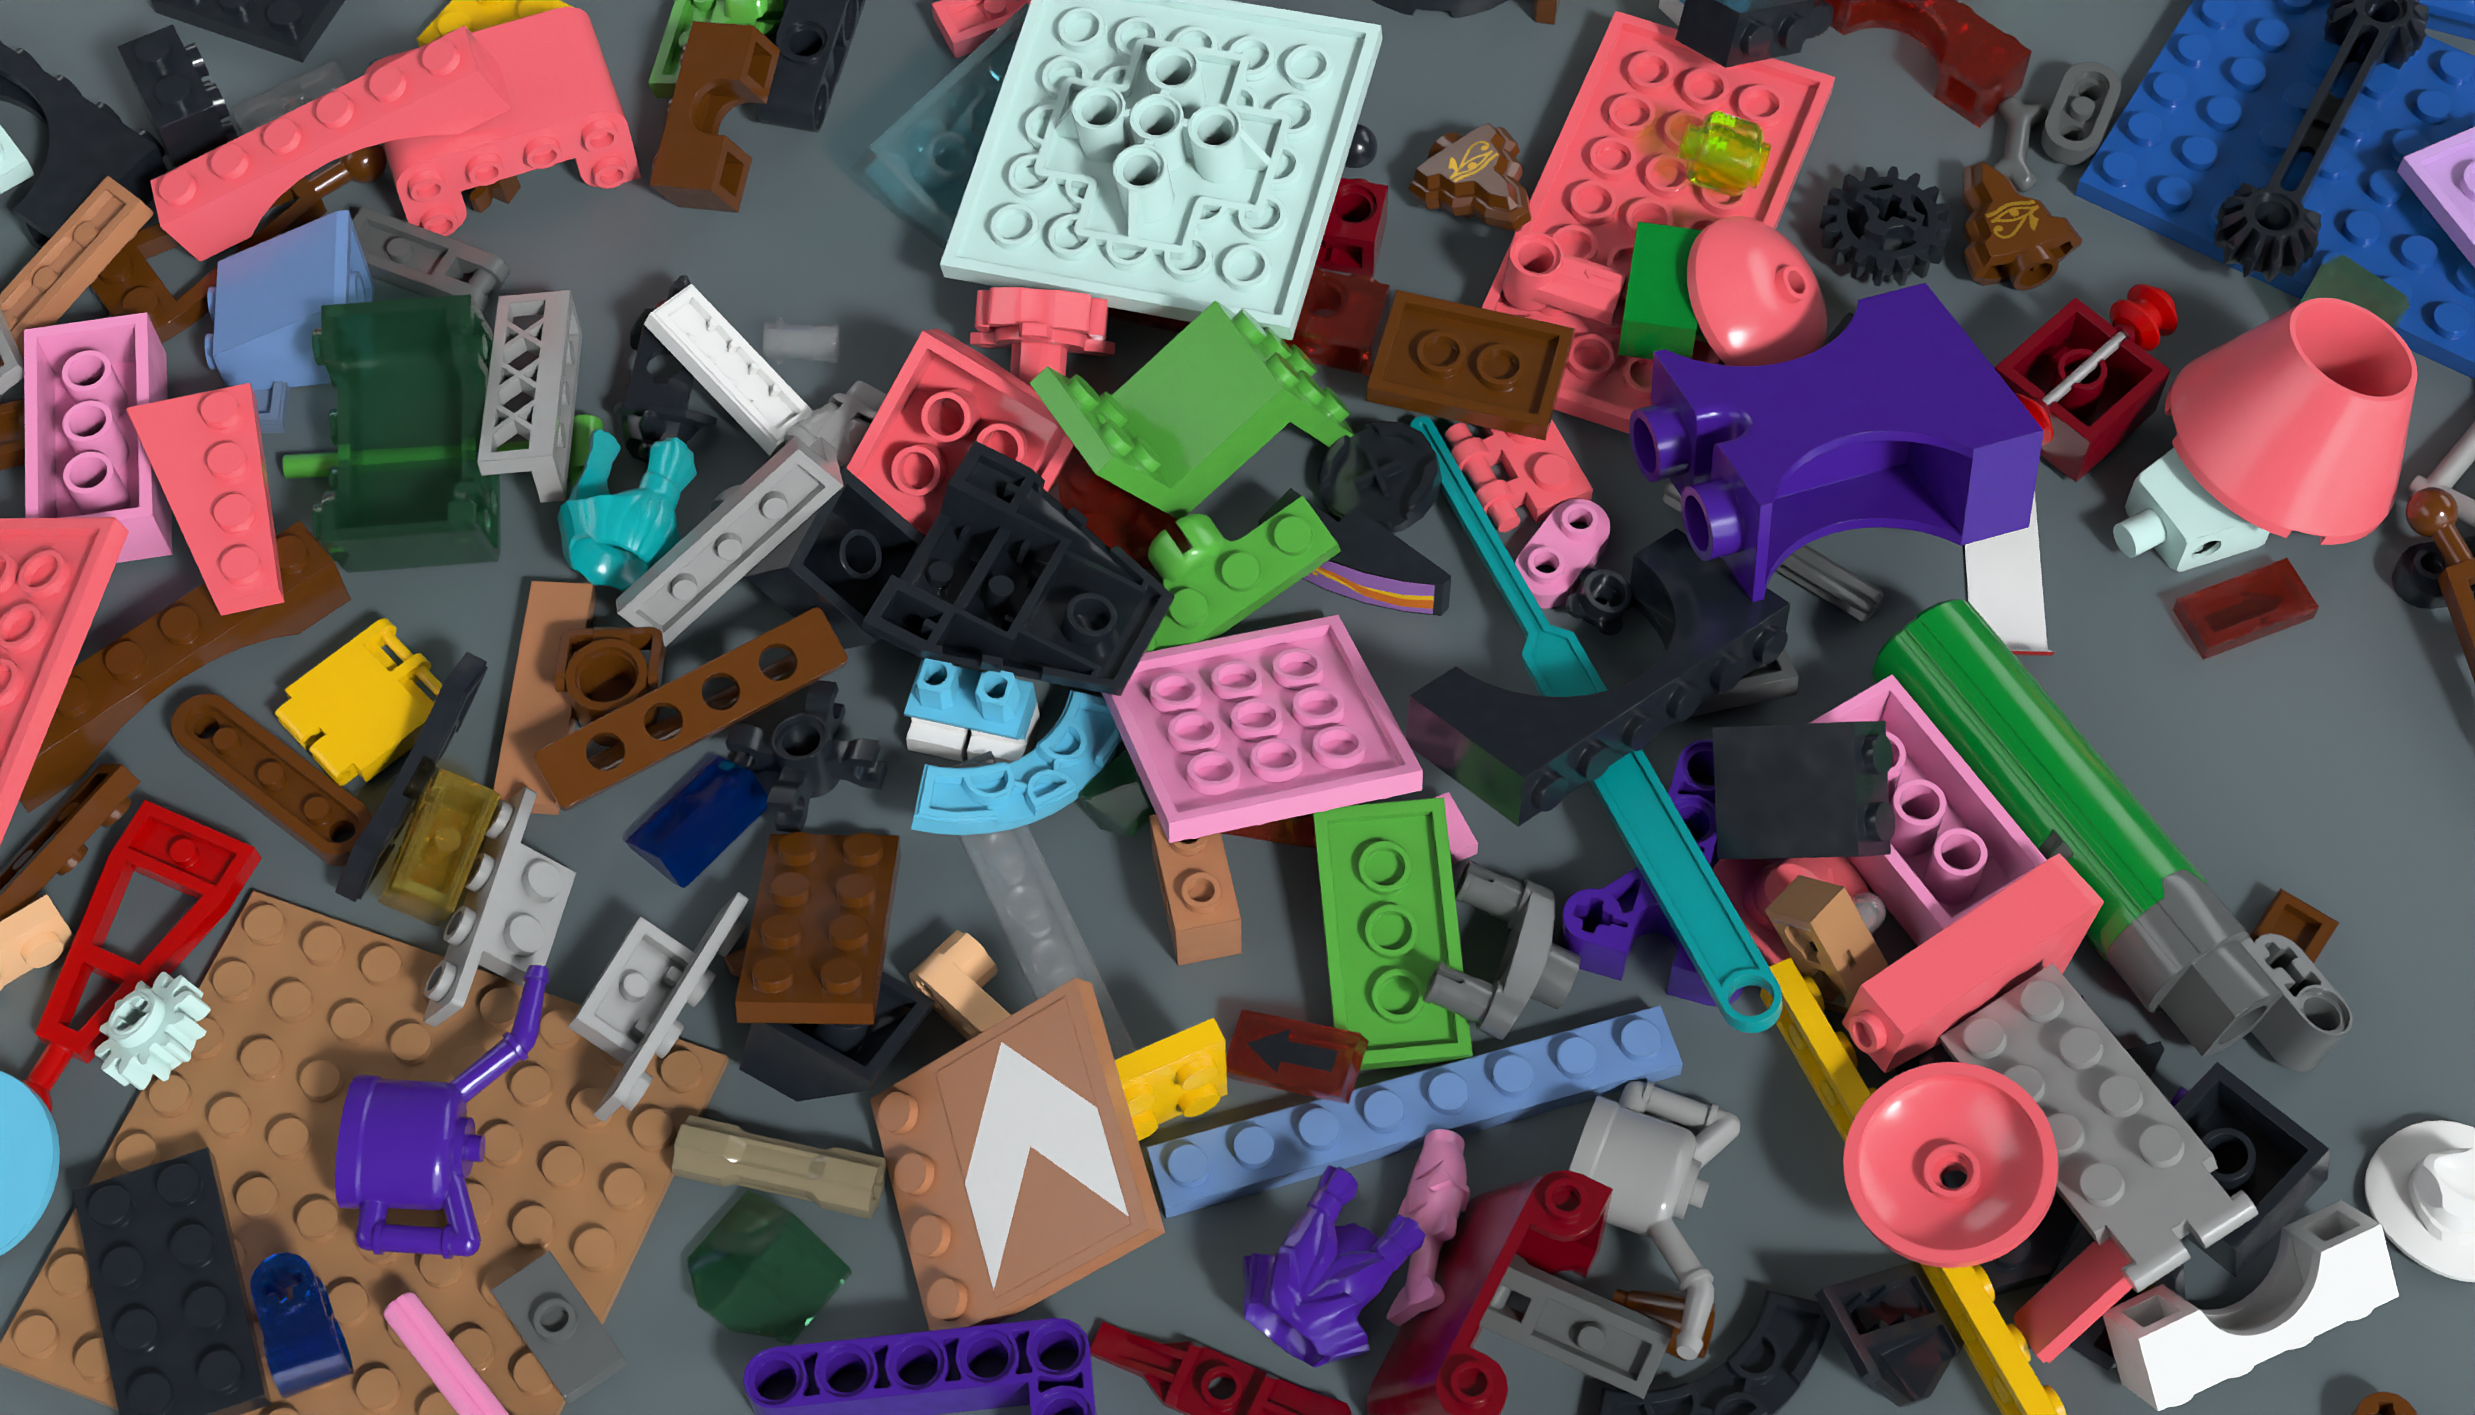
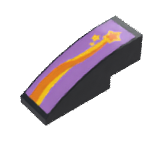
[1258,488,1451,616]

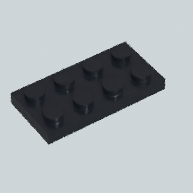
[73,1147,272,1415]

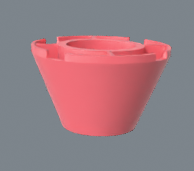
[2165,298,2418,545]

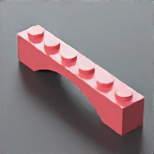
[150,25,512,262]

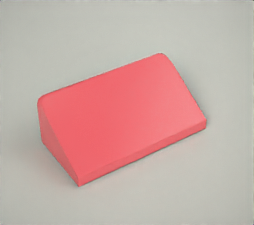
[2014,1238,2132,1363]

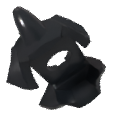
[612,275,717,463]

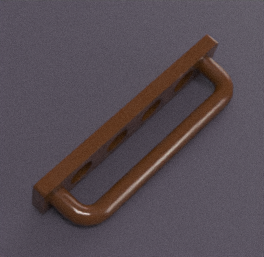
[534,607,848,811]

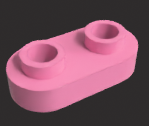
[1515,499,1610,608]

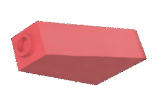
[1841,853,2104,1073]

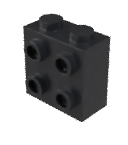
[117,24,239,169]

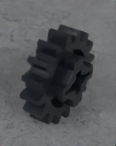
[1819,166,1952,286]

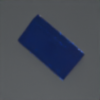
[625,755,768,888]

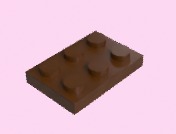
[1366,290,1575,441]

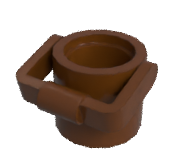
[555,626,665,747]

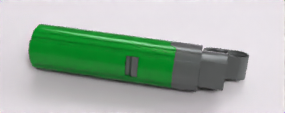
[1872,599,2353,1073]

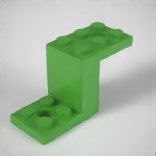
[1030,300,1355,520]

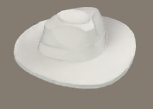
[2364,1120,2475,1282]

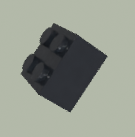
[745,466,925,649]
[2174,1062,2330,1277]

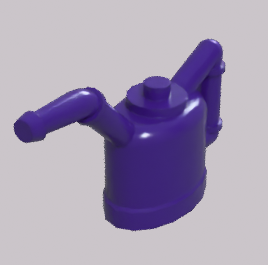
[335,965,549,1259]

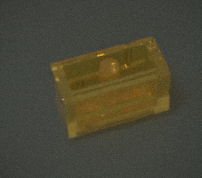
[377,769,501,926]

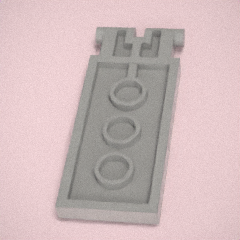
[1940,963,2258,1293]

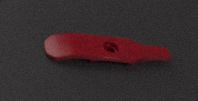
[1090,1321,1353,1415]

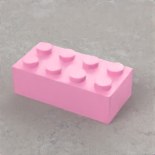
[24,312,173,563]
[1810,675,2046,946]

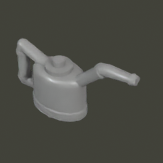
[1569,1081,1741,1360]

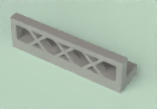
[477,290,583,503]
[616,436,844,647]

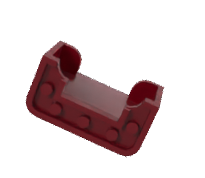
[1367,1170,1613,1415]

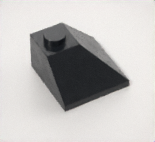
[739,972,935,1102]

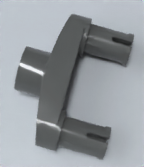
[1423,861,1581,1040]

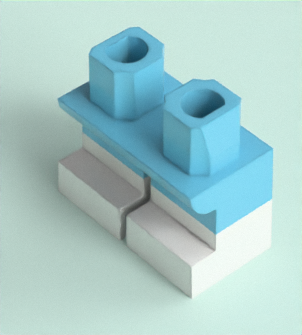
[904,658,1041,766]

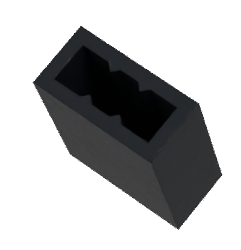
[1713,721,1895,859]

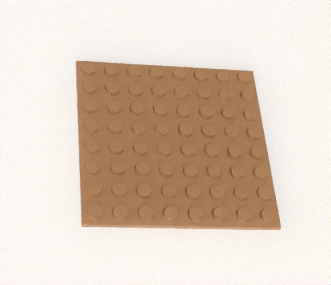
[0,891,729,1415]

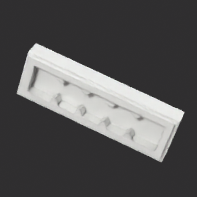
[644,284,813,456]

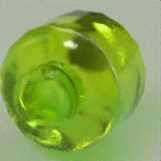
[1678,111,1771,197]

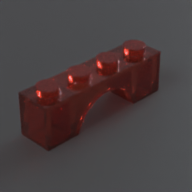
[1815,0,2032,128]

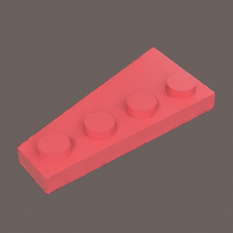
[126,383,285,616]

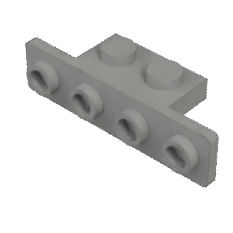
[423,786,576,1028]
[568,891,749,1122]

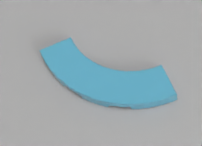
[911,690,1122,835]

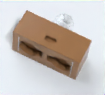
[1765,875,1888,1015]

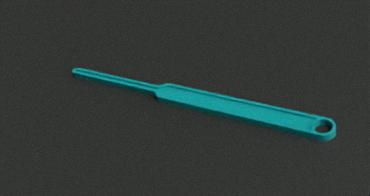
[1410,416,1782,1033]

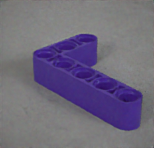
[743,1318,1097,1415]

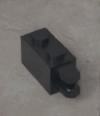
[1675,0,1834,68]

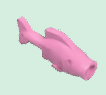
[1387,1129,1470,1326]

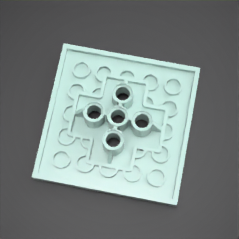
[940,0,1383,340]

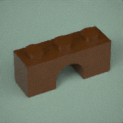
[650,21,780,213]

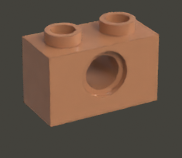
[1149,815,1242,966]

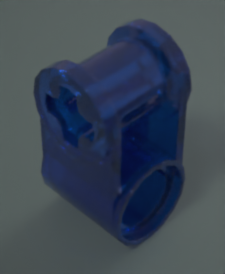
[250,1252,354,1399]

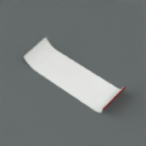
[1964,491,2055,656]

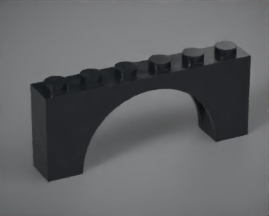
[0,40,168,250]
[1406,528,1791,827]

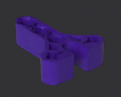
[1559,739,1745,1007]

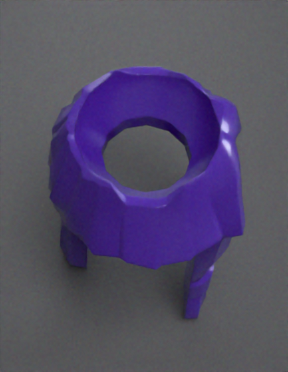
[1242,1165,1426,1367]

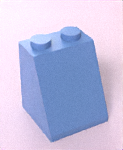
[205,210,375,391]

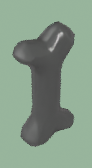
[1992,96,2048,192]

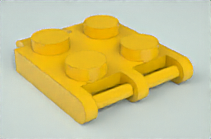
[275,618,443,786]

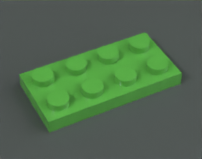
[1313,797,1473,1072]

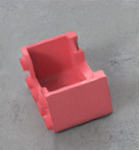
[364,7,641,237]

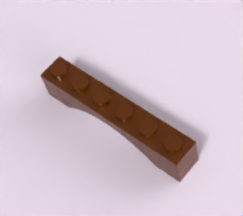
[19,520,351,813]

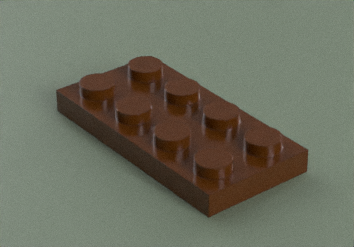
[735,832,901,1025]

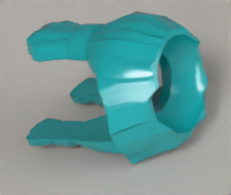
[557,428,697,591]

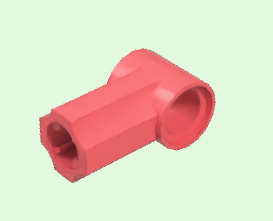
[1502,232,1628,325]

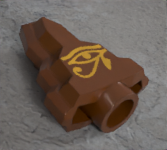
[1408,123,1532,232]
[1962,161,2082,291]

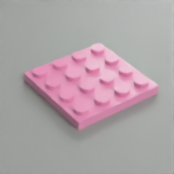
[1102,615,1423,843]

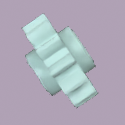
[94,972,211,1090]

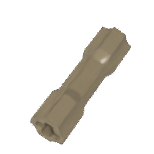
[672,1115,887,1220]

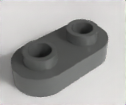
[2041,62,2121,165]

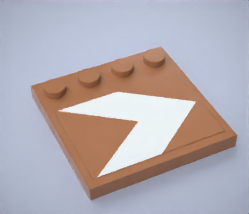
[870,977,1165,1331]

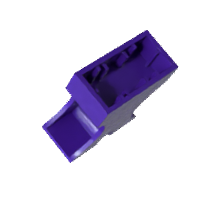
[1629,283,2044,602]

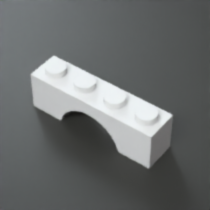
[2103,1200,2399,1412]

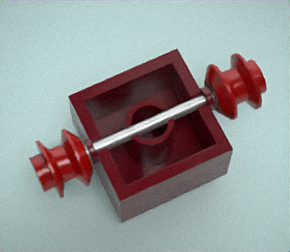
[1994,284,2178,482]

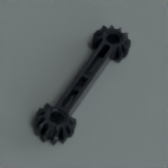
[2214,0,2429,283]

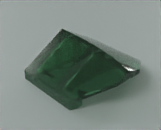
[686,1190,852,1344]

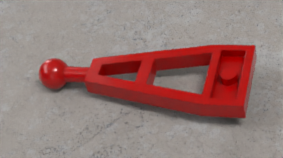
[21,800,262,1113]

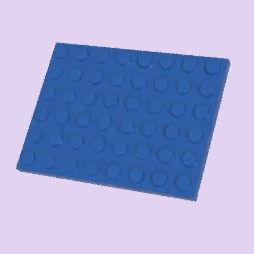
[2075,0,2475,380]

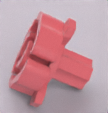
[969,287,1115,389]

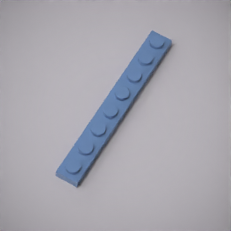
[1147,1005,1683,1218]

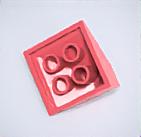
[847,328,1075,536]

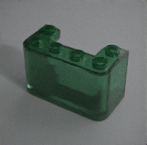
[312,294,501,573]

